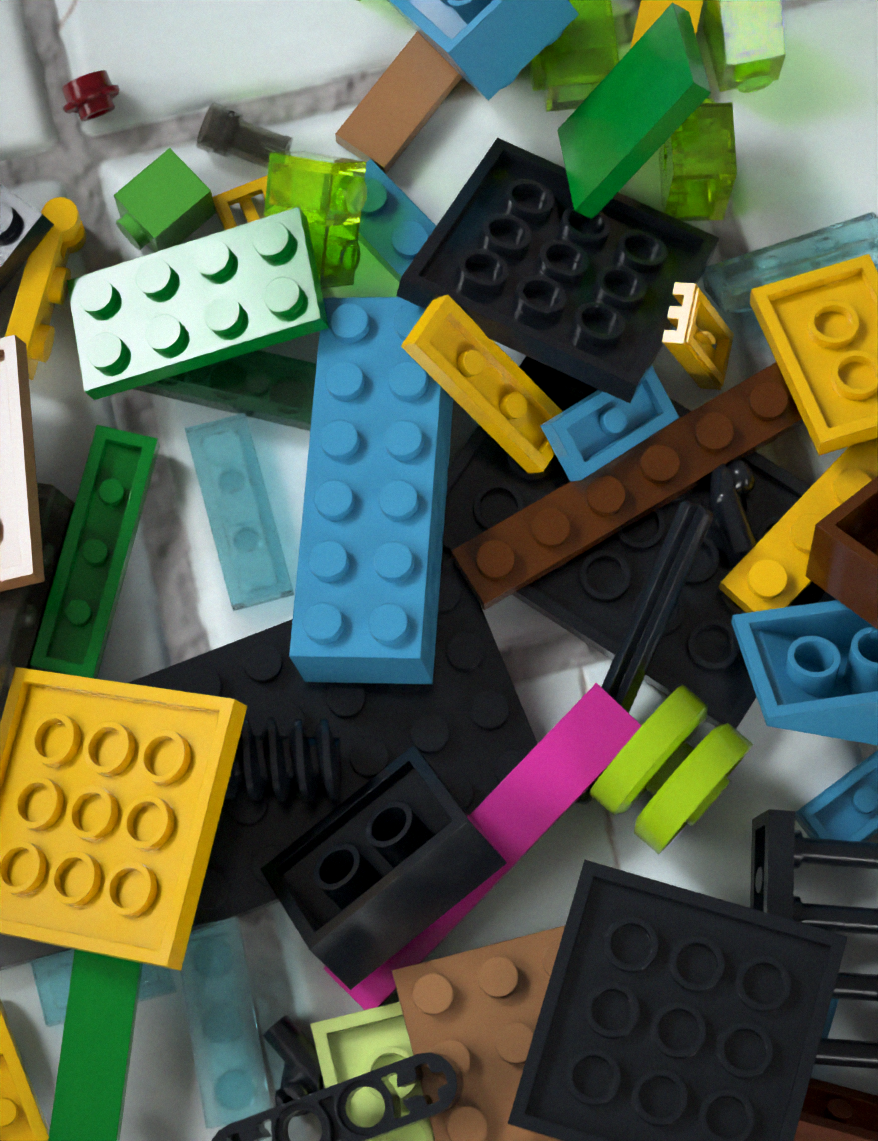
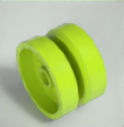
[589,685,754,854]

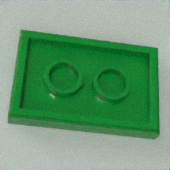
[557,3,711,219]

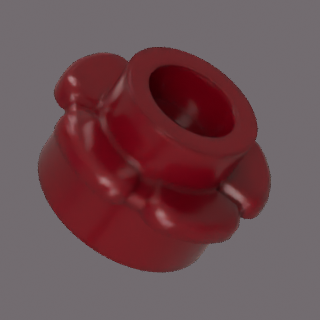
[61,70,120,121]

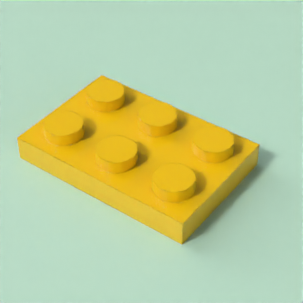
[750,254,878,456]

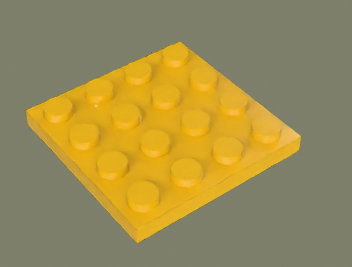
[0,667,247,971]

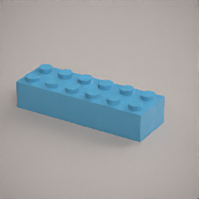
[289,297,453,684]

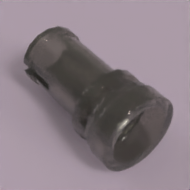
[197,102,293,174]

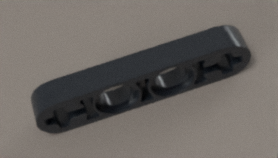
[212,1052,464,1141]

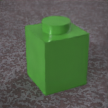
[114,148,216,253]

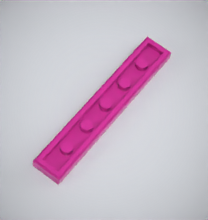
[323,683,642,1010]

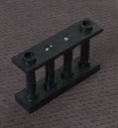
[750,809,878,1069]

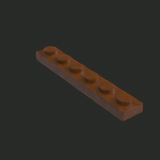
[451,362,804,610]

